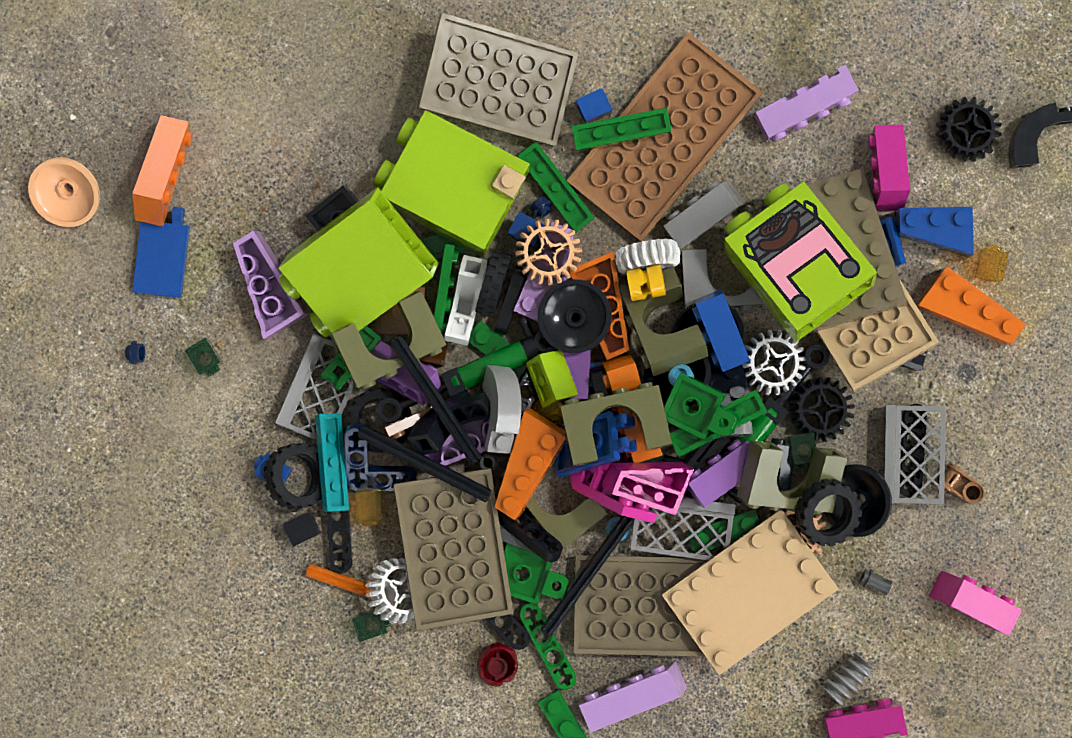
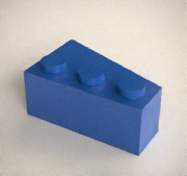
[895,207,974,258]
[692,289,750,372]

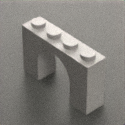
[680,249,769,311]

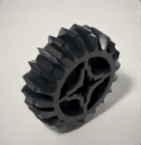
[936,97,1002,162]
[789,376,855,442]

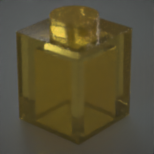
[974,245,1009,283]
[356,491,382,525]

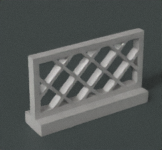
[274,333,354,440]
[885,405,946,504]
[630,497,735,561]

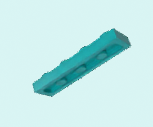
[315,413,349,512]

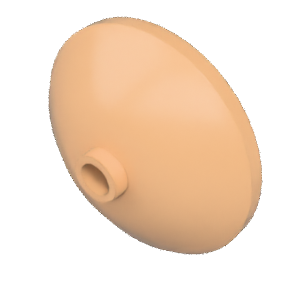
[28,157,100,227]

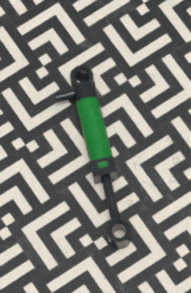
[377,316,556,423]
[713,345,829,503]

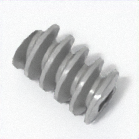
[822,652,874,706]

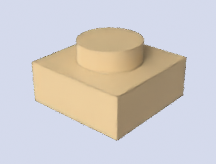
[492,165,526,200]

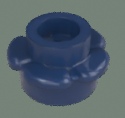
[529,196,552,218]
[125,341,146,364]

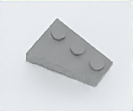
[664,180,746,250]

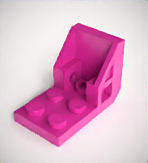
[570,452,657,523]

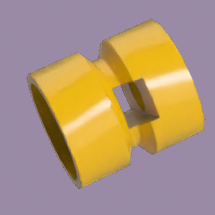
[627,264,666,302]

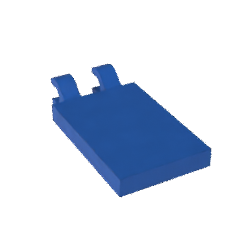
[132,206,190,298]
[554,411,637,478]

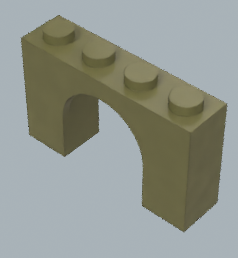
[619,267,709,377]
[329,291,447,390]
[560,382,672,467]
[737,440,847,515]
[500,462,607,549]

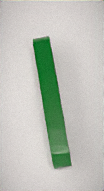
[520,603,576,690]

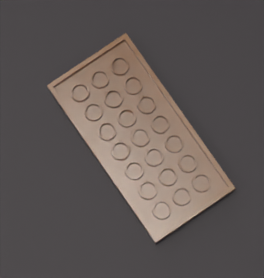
[567,32,763,242]

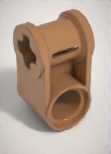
[936,463,984,504]

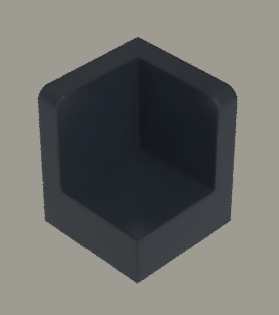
[283,512,322,547]

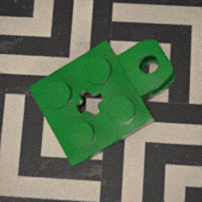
[664,373,741,440]
[504,543,569,605]

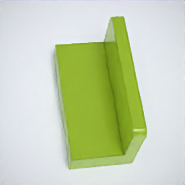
[526,350,578,408]

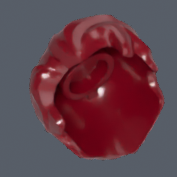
[477,642,518,687]

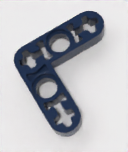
[345,423,418,491]

